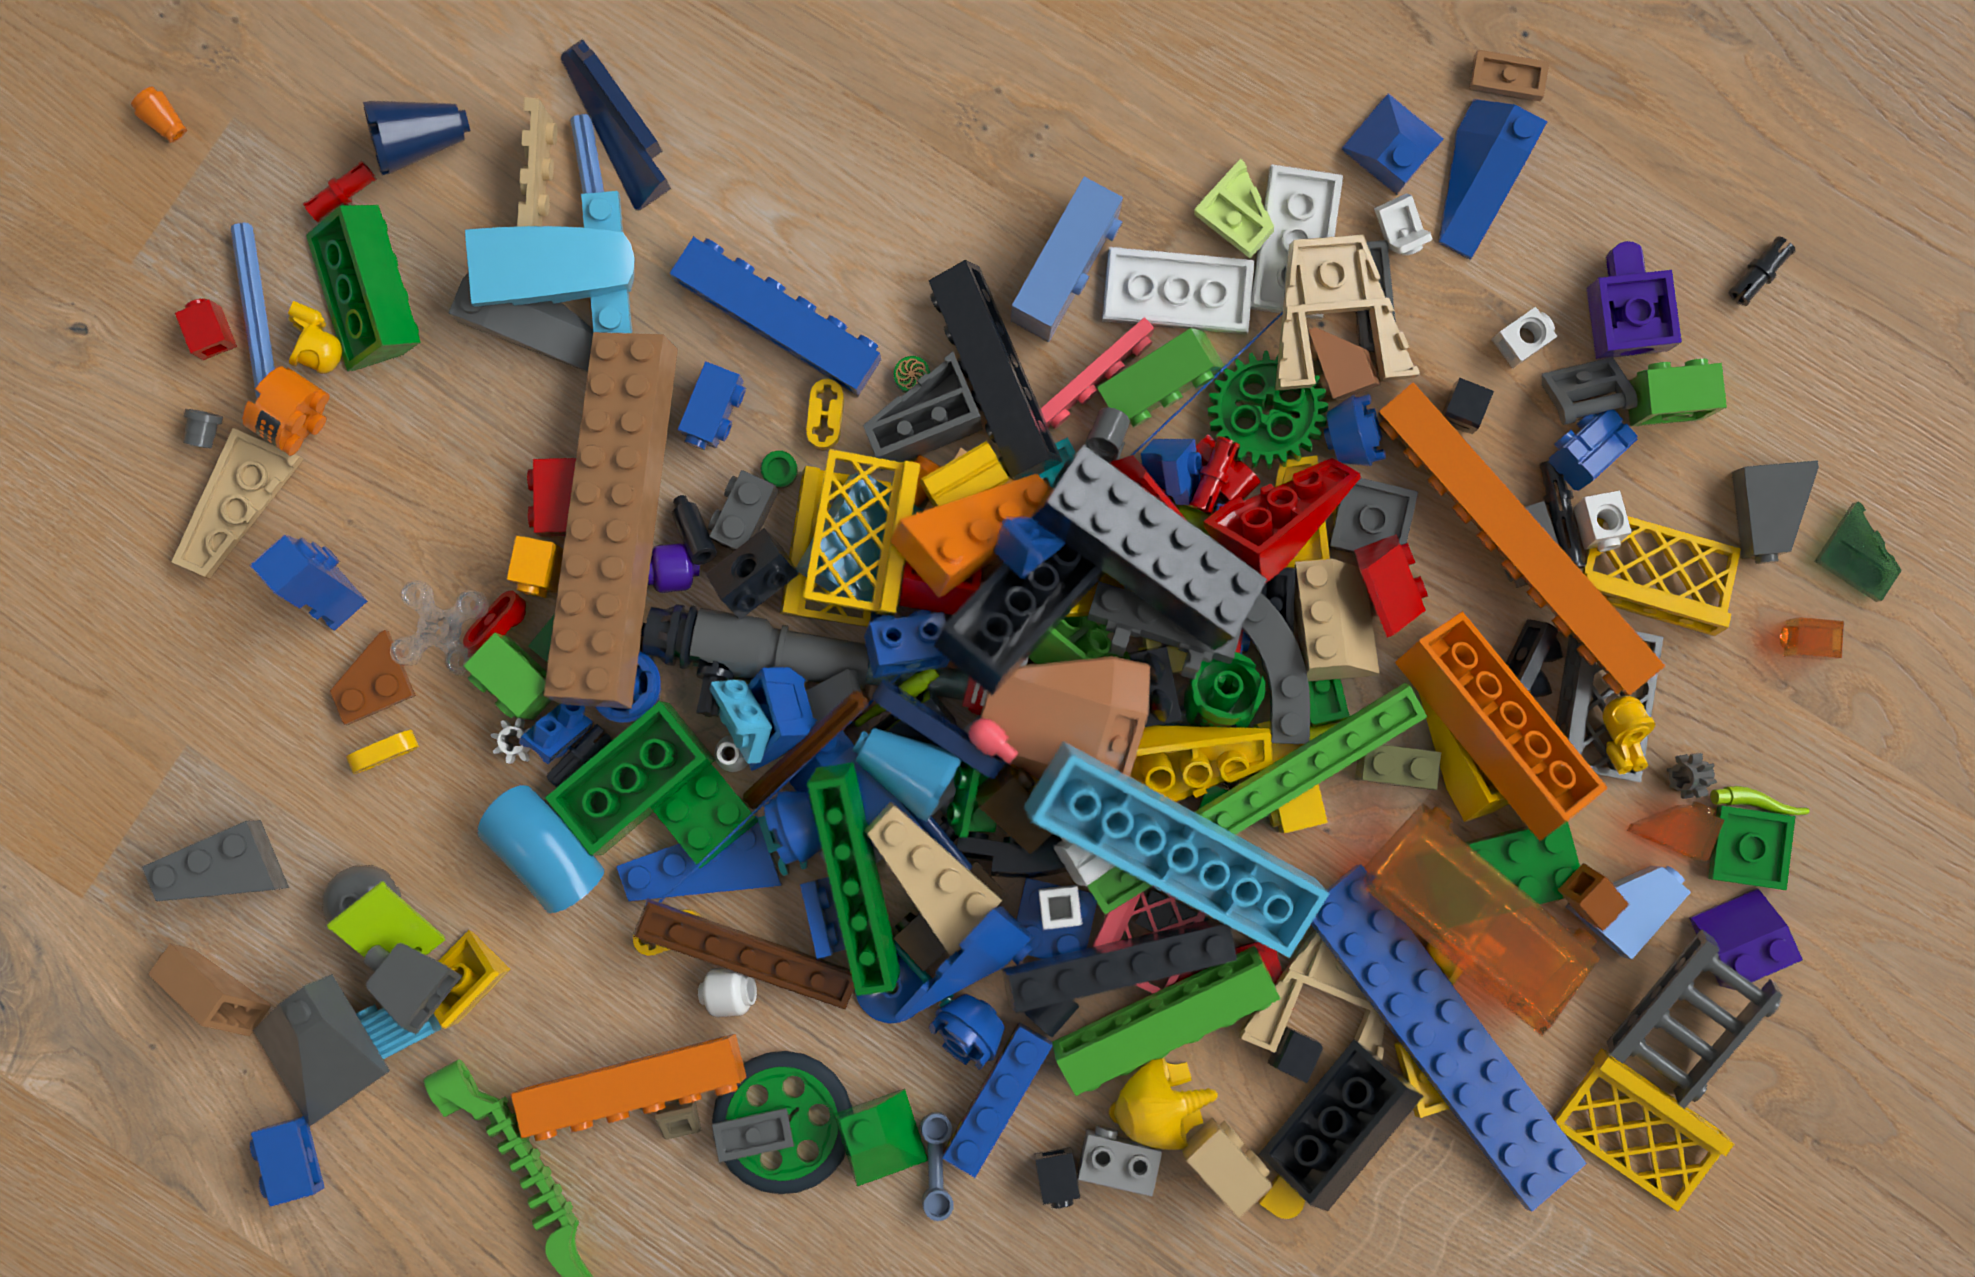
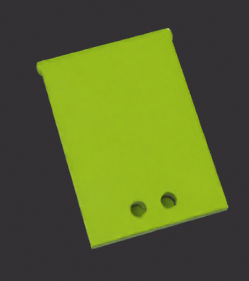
[327,881,445,958]

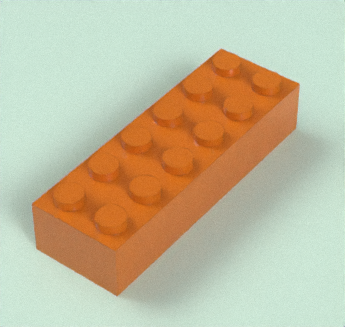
[1395,611,1608,841]

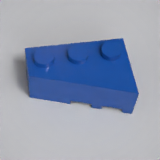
[250,535,368,631]

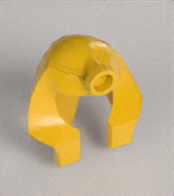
[1109,1057,1218,1150]

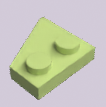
[1194,159,1274,258]

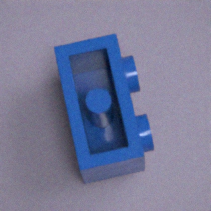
[864,610,950,678]

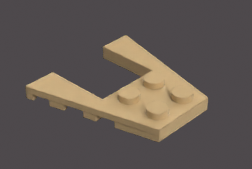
[1275,235,1420,391]
[1238,929,1385,1059]

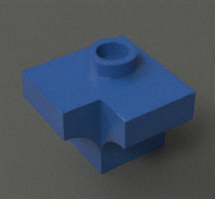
[1141,439,1202,505]

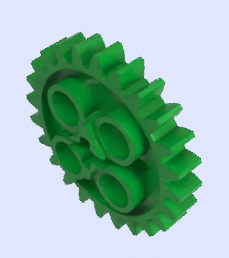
[1208,350,1328,470]

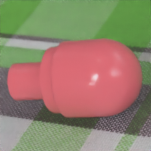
[969,718,1018,764]

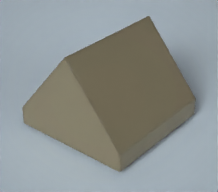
[655,1101,701,1140]

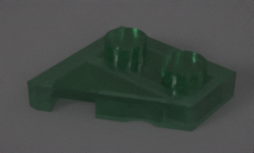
[1815,501,1902,602]

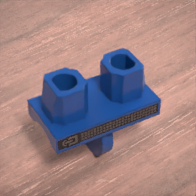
[519,704,593,764]

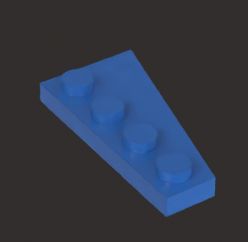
[616,815,782,901]

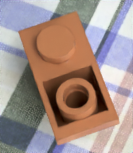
[1309,327,1381,401]

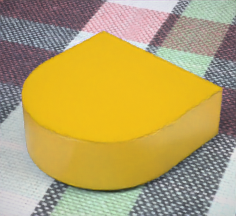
[1258,1174,1305,1219]

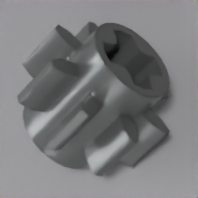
[1667,753,1717,799]

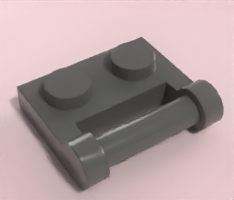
[1542,357,1638,425]

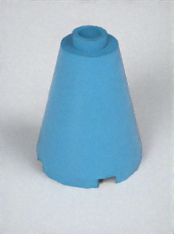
[852,728,961,822]

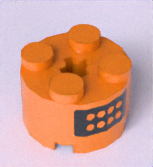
[242,366,330,456]

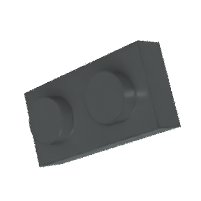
[712,1107,794,1162]

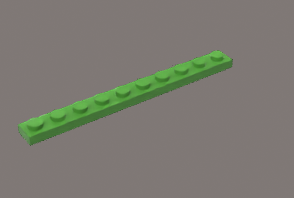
[1087,682,1427,915]

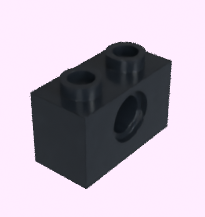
[705,528,799,619]

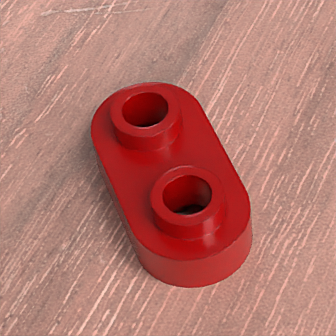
[463,590,526,654]

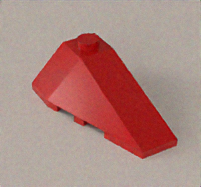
[1203,458,1361,584]

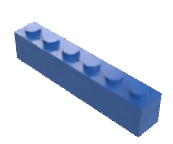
[670,236,882,396]

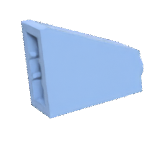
[1566,866,1691,959]

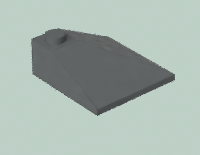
[253,975,390,1126]

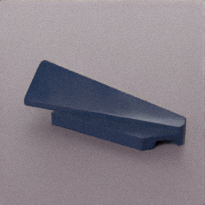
[561,39,671,211]

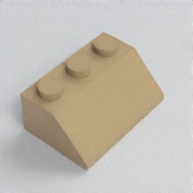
[1294,559,1379,681]

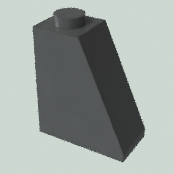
[1732,460,1819,564]

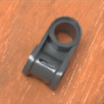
[1084,408,1130,462]

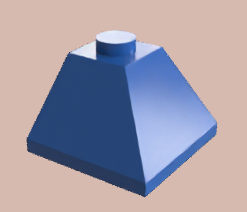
[1341,93,1444,195]

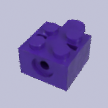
[1586,241,1682,359]

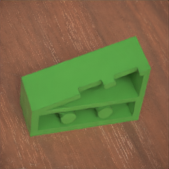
[1097,328,1225,428]

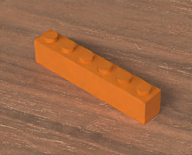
[511,1034,747,1141]

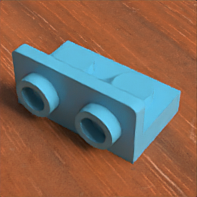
[710,680,772,763]

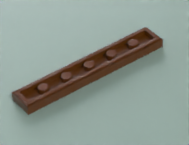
[634,899,854,1010]

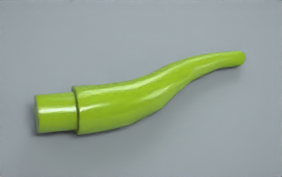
[855,669,940,727]
[1710,786,1810,815]

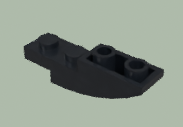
[957,832,1068,878]

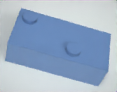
[1011,176,1123,342]

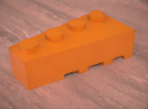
[890,473,1050,598]

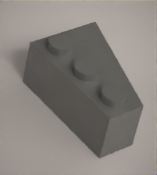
[863,351,983,471]
[142,820,289,901]

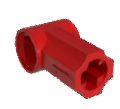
[1196,435,1261,504]

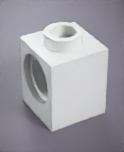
[1492,307,1557,368]
[1573,491,1632,552]

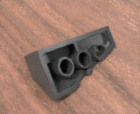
[449,272,594,372]

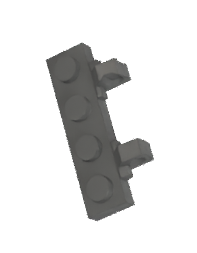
[1087,581,1242,680]

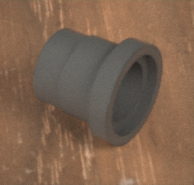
[183,409,223,448]

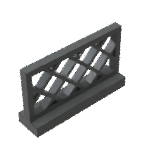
[1555,631,1664,782]

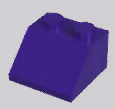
[1689,888,1803,990]

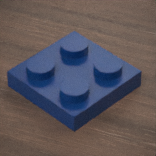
[1016,878,1097,959]

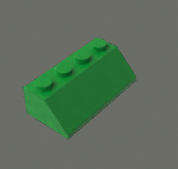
[306,205,421,371]

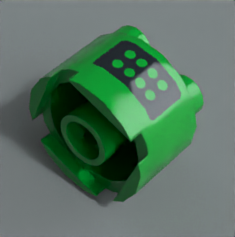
[1184,652,1265,728]

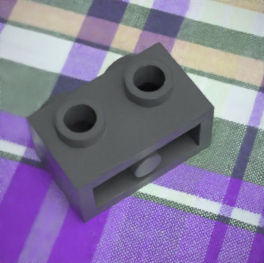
[708,470,779,551]

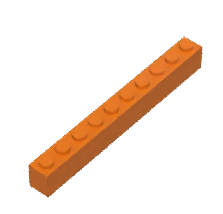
[1378,382,1666,696]

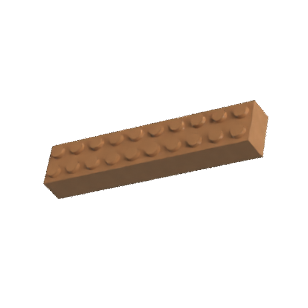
[544,332,678,709]

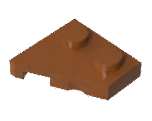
[330,630,416,725]

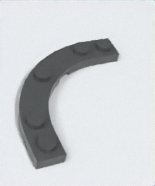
[1123,586,1310,744]

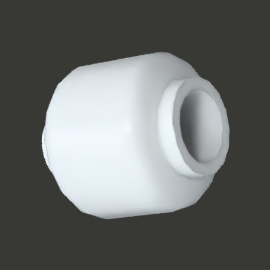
[698,968,757,1017]

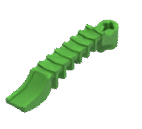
[424,1059,593,1277]

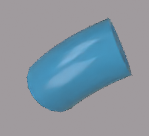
[477,785,605,913]

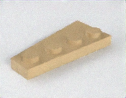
[517,97,558,227]
[172,428,304,578]

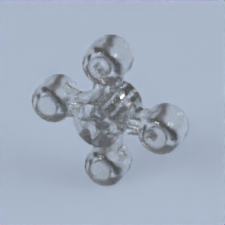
[390,580,489,676]

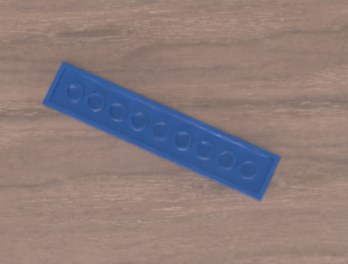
[1311,864,1587,1212]

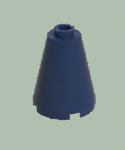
[363,101,470,176]

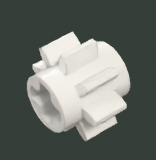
[491,718,531,764]

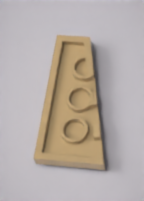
[865,802,1002,956]

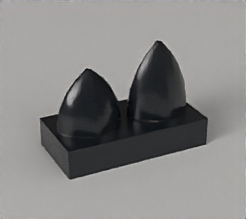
[1506,619,1563,697]
[1129,645,1182,727]

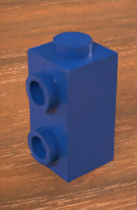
[678,361,746,450]

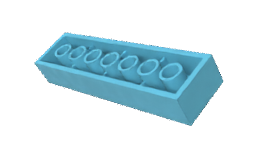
[1024,741,1329,958]

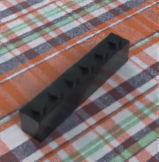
[928,260,1063,480]
[1002,918,1237,1013]

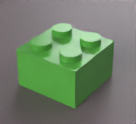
[1628,358,1727,427]
[464,633,552,720]

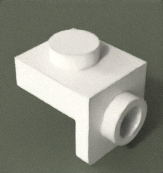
[1374,193,1432,255]

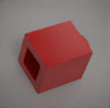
[175,298,237,361]

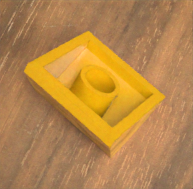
[434,930,511,1029]

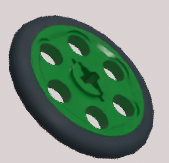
[712,1051,852,1195]

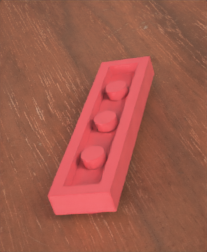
[1041,317,1154,429]

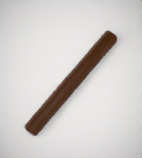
[743,691,868,809]

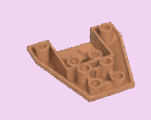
[980,656,1150,780]

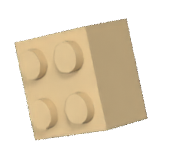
[1180,1118,1273,1218]

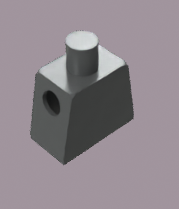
[364,943,462,1035]

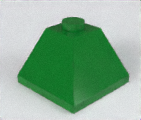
[834,1089,928,1187]

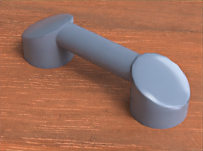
[920,1112,954,1221]

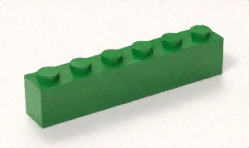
[807,762,901,996]

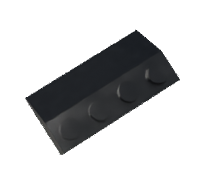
[1259,1039,1424,1211]

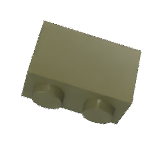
[1355,745,1441,790]

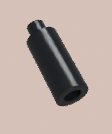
[672,495,717,565]

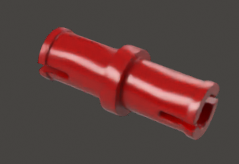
[303,160,377,223]
[1189,436,1240,514]

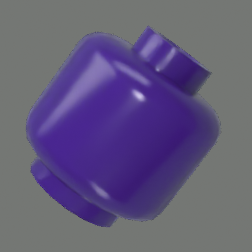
[648,543,700,593]

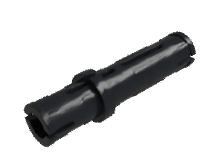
[1539,461,1586,569]

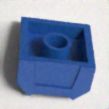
[747,667,817,771]

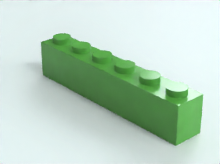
[1052,946,1280,1096]

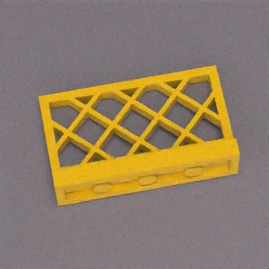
[803,449,920,616]
[780,466,891,627]
[1582,516,1741,636]
[1554,1048,1735,1212]

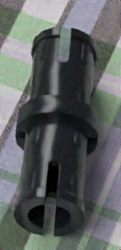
[1729,236,1795,306]

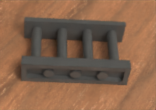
[1607,929,1783,1109]

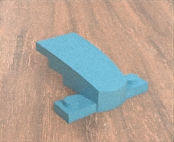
[465,191,635,333]

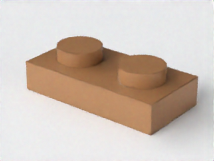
[1469,49,1550,101]

